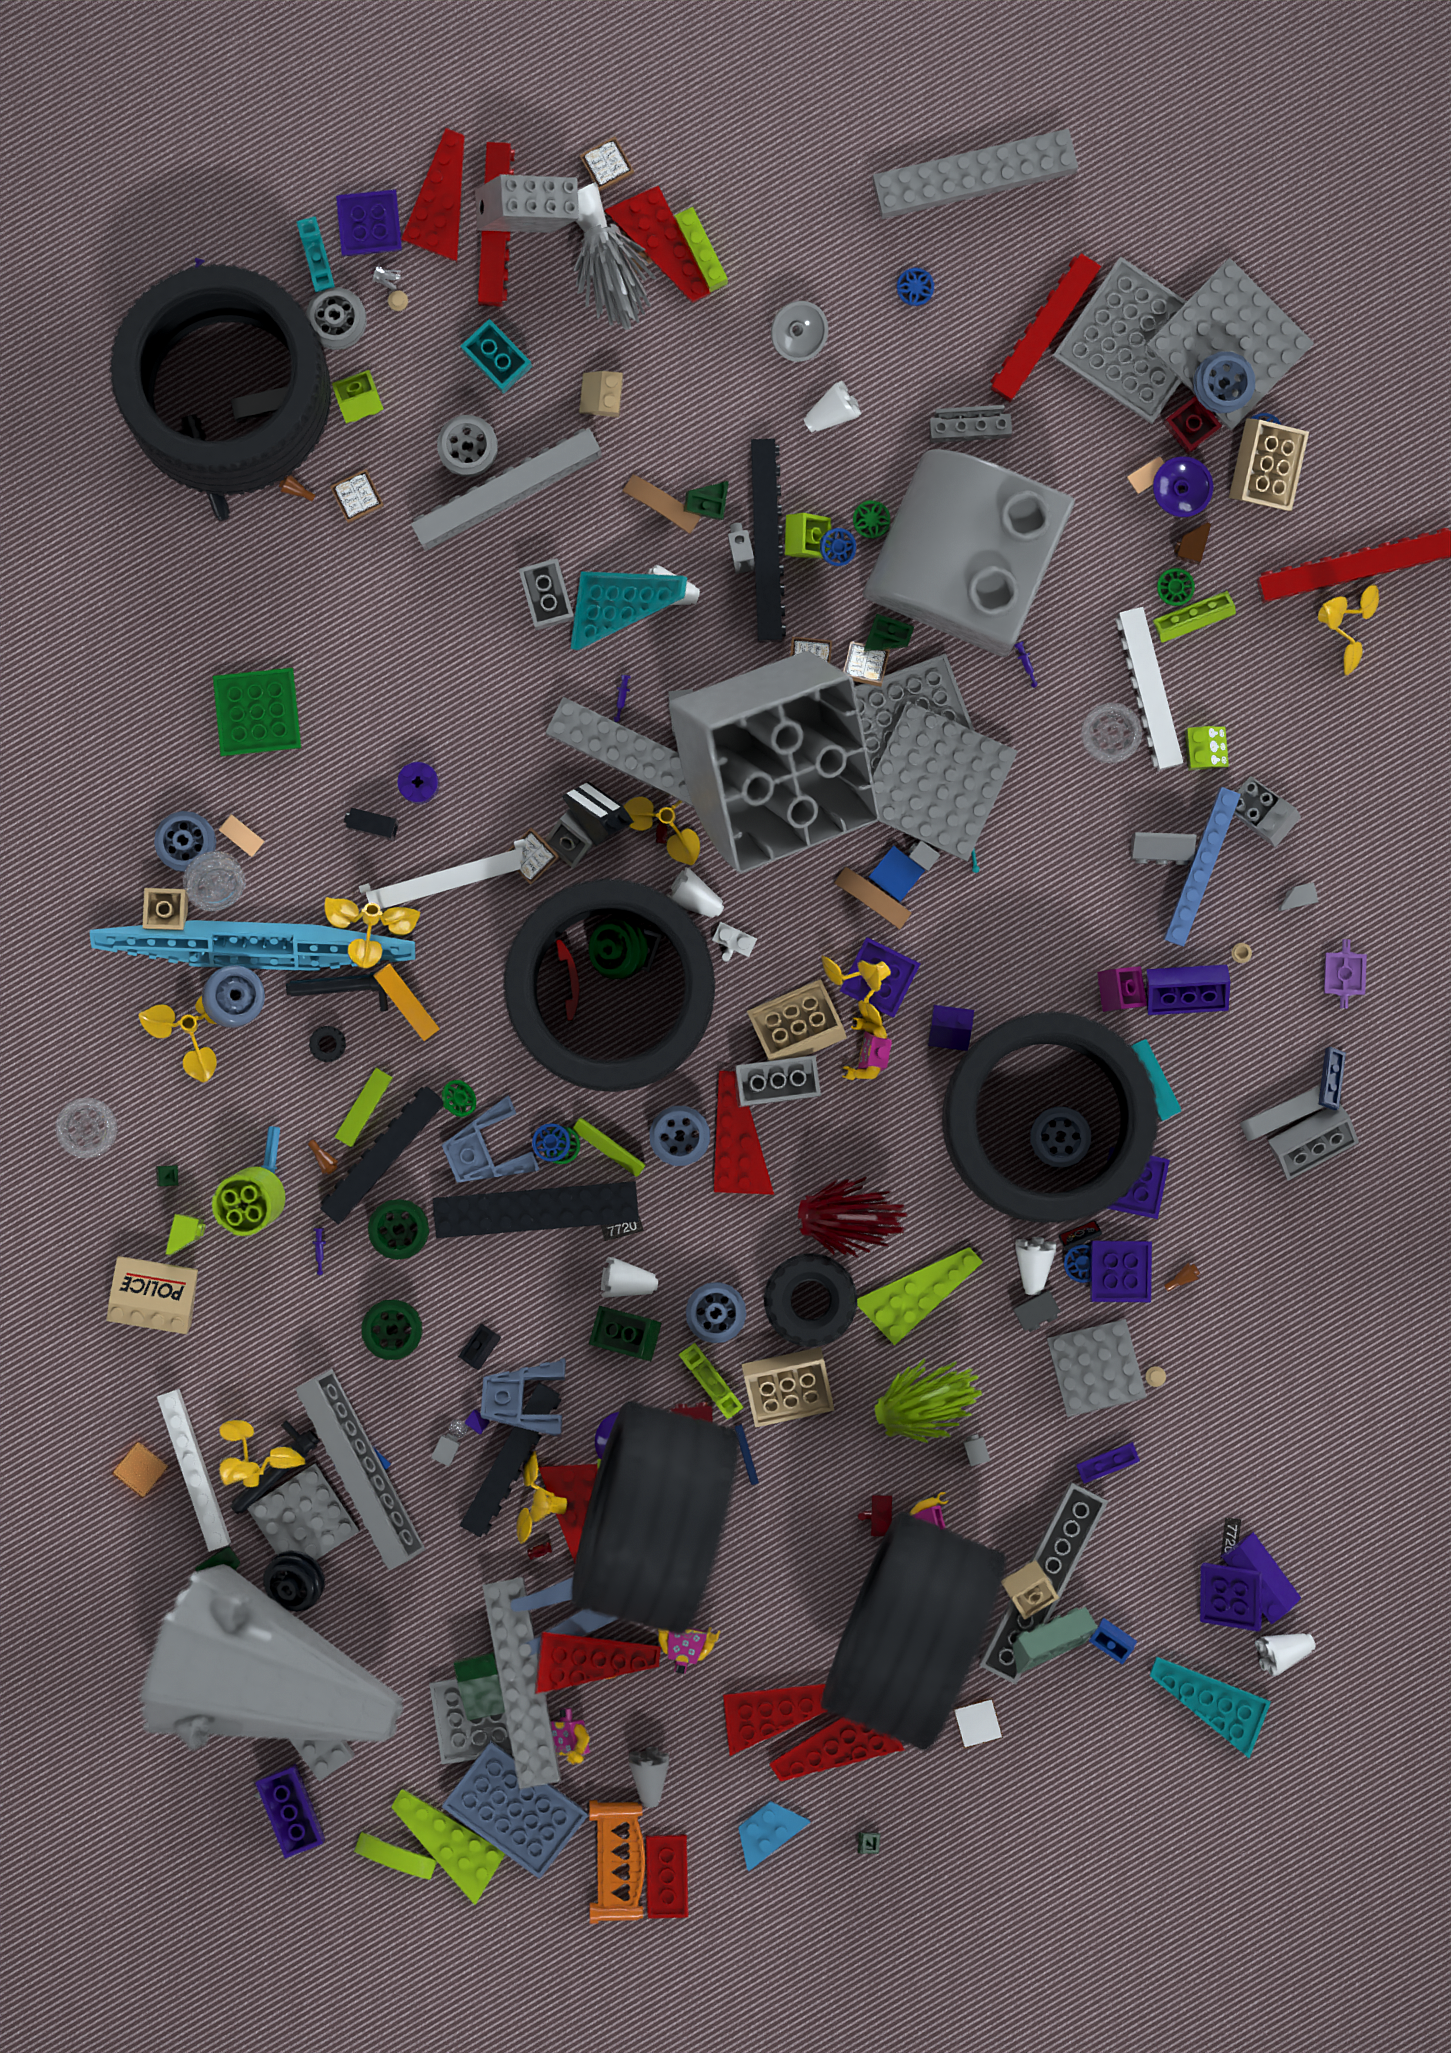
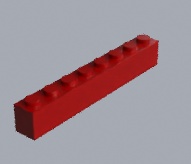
[478,142,515,307]
[990,253,1101,403]

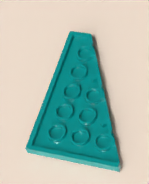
[570,571,688,650]

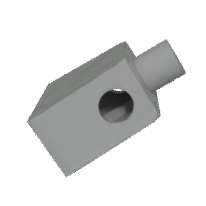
[728,523,755,574]

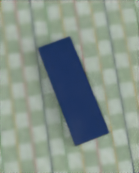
[1318,1046,1346,1110]
[734,1423,759,1485]

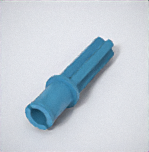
[261,1126,280,1173]

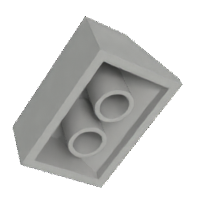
[1130,832,1196,866]

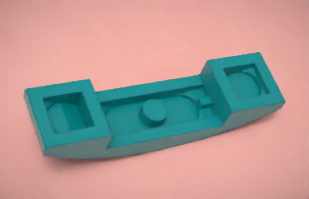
[296,216,335,292]

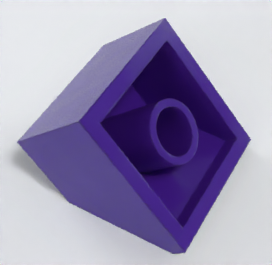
[928,1005,974,1051]

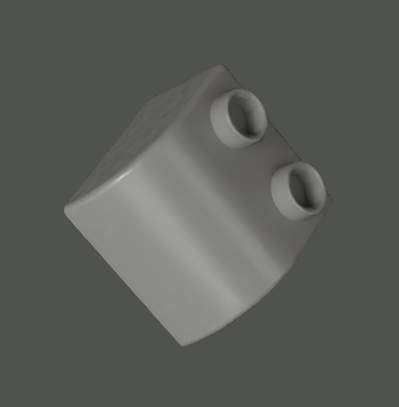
[863,449,1075,657]
[669,651,879,873]

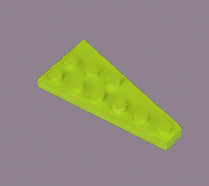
[857,1247,983,1345]
[391,1789,505,1905]

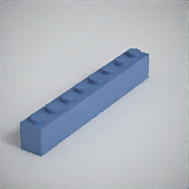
[1163,787,1241,947]

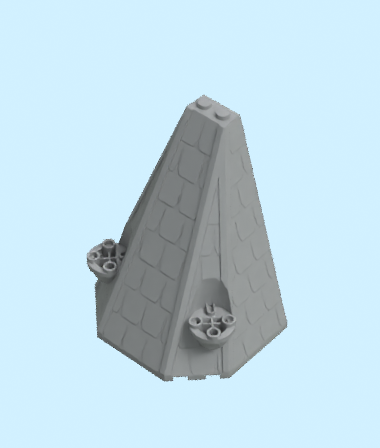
[140,1564,403,1751]

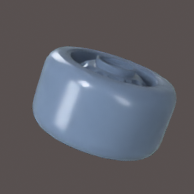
[202,965,265,1028]

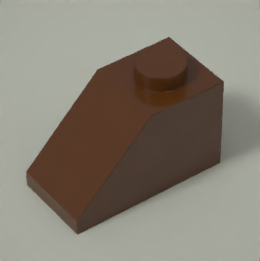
[1174,522,1212,565]

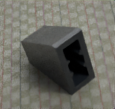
[344,808,400,842]

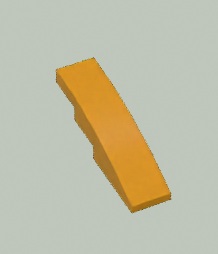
[373,963,440,1041]

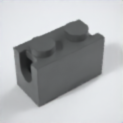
[1012,1290,1061,1332]

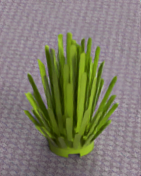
[875,1358,982,1443]

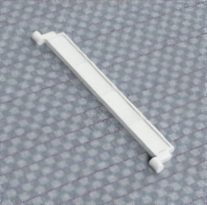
[359,839,526,909]

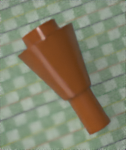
[279,475,316,502]
[308,1140,338,1174]
[1164,1262,1201,1292]

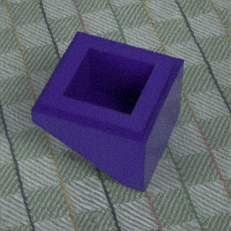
[465,1409,490,1434]

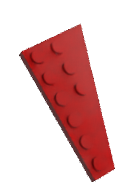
[535,1632,661,1694]
[723,1683,827,1756]

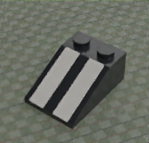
[562,782,634,846]

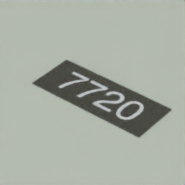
[601,1215,644,1241]
[1220,1517,1241,1558]

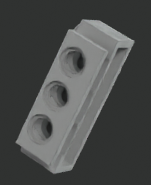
[929,405,1012,443]

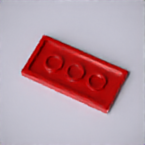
[646,1834,689,1919]

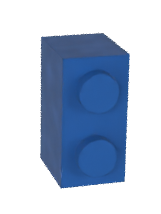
[1089,1618,1137,1665]

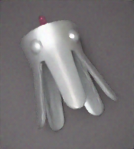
[370,266,401,290]

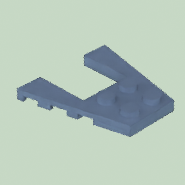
[441,1095,540,1183]
[481,1358,566,1437]

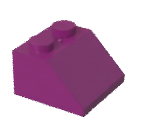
[1097,966,1147,1012]

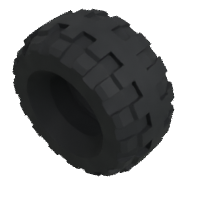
[764,1253,857,1347]

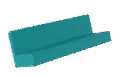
[1132,1039,1182,1122]

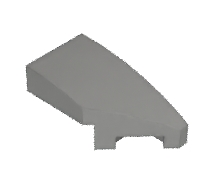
[1278,882,1319,911]

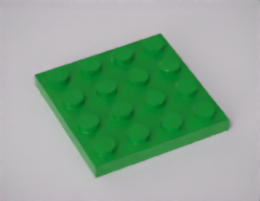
[213,668,302,757]

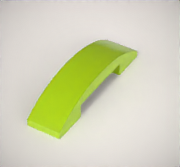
[679,1342,744,1420]
[354,1832,437,1880]

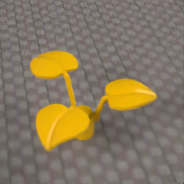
[1318,585,1379,676]
[624,797,700,866]
[324,897,420,968]
[821,955,891,1027]
[139,996,217,1083]
[219,1420,305,1487]
[516,1451,567,1544]

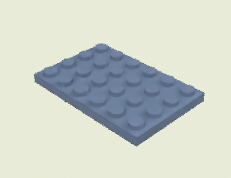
[441,1741,589,1879]

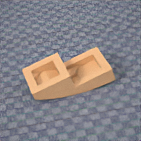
[1127,457,1164,494]
[218,814,265,857]

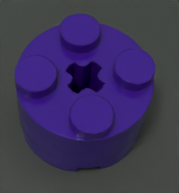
[397,762,440,804]

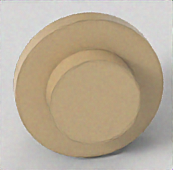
[388,291,408,311]
[1231,943,1252,963]
[1145,1366,1166,1387]

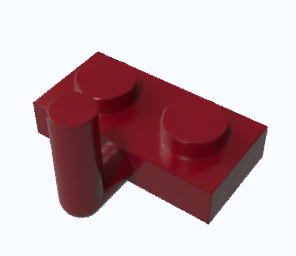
[857,1495,892,1536]

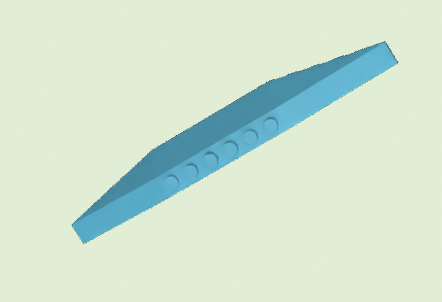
[90,920,416,971]

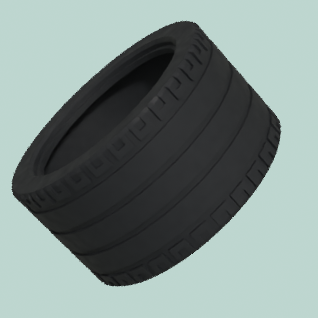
[110,264,332,496]
[503,878,715,1092]
[942,1011,1159,1223]
[571,1401,739,1635]
[821,1511,1006,1752]

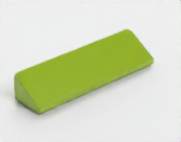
[1153,591,1236,643]
[335,1068,393,1147]
[573,1118,646,1177]

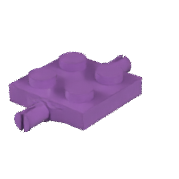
[1324,939,1367,1008]

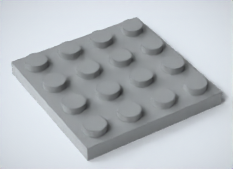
[1047,1319,1147,1418]
[248,1463,360,1560]
[429,1678,513,1765]

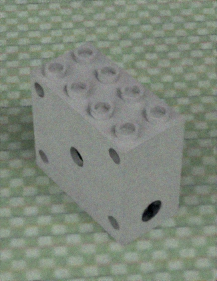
[475,175,579,233]

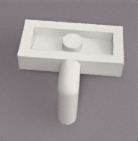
[712,922,757,962]

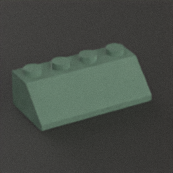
[1013,1607,1098,1674]

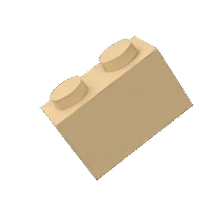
[579,371,623,417]
[143,888,189,930]
[1002,1560,1059,1620]

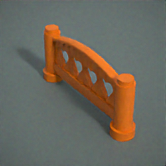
[589,1800,645,1924]

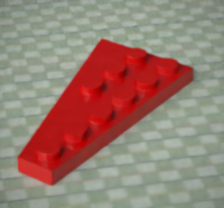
[401,128,465,263]
[604,185,710,303]
[714,1071,774,1195]
[538,1464,598,1563]
[769,1717,905,1782]

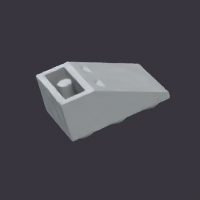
[1233,776,1301,848]

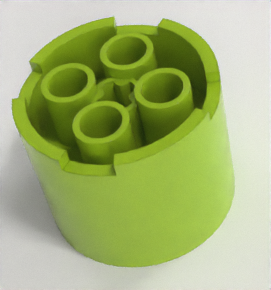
[212,1167,285,1236]

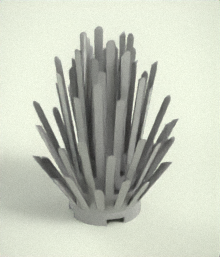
[573,224,656,330]

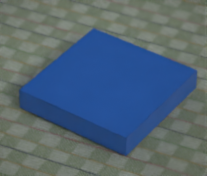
[868,846,925,902]

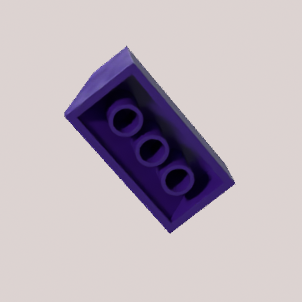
[1146,965,1230,1015]
[1220,1532,1301,1624]
[255,1763,326,1859]

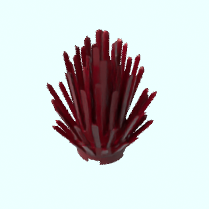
[798,1177,908,1258]

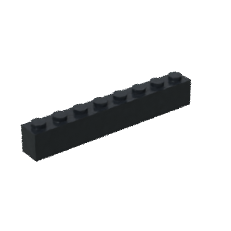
[320,1086,444,1225]
[459,1382,562,1538]

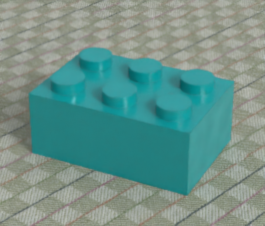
[460,318,532,394]

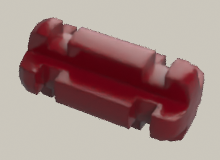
[656,819,668,844]
[527,1542,552,1560]

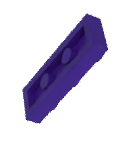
[1075,1442,1140,1484]

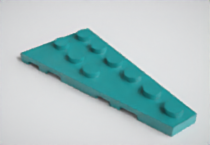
[1149,1656,1271,1759]

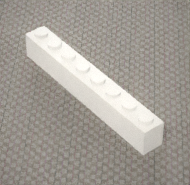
[1115,607,1183,771]
[157,1389,231,1551]

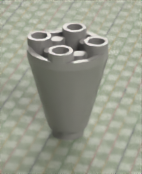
[629,1747,669,1808]

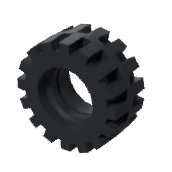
[309,1026,346,1062]

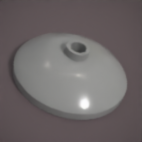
[771,301,828,362]

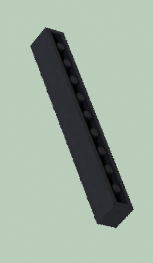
[751,439,786,643]

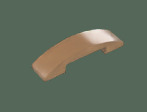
[622,474,701,534]
[834,867,911,930]

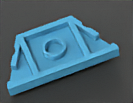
[738,1801,810,1871]

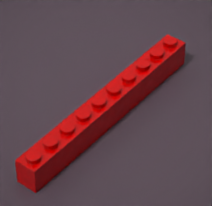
[1256,528,1451,603]

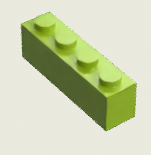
[675,207,728,292]

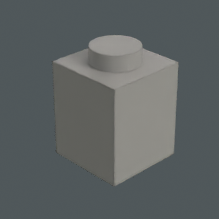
[908,840,940,872]
[431,1433,461,1467]
[963,1434,990,1466]

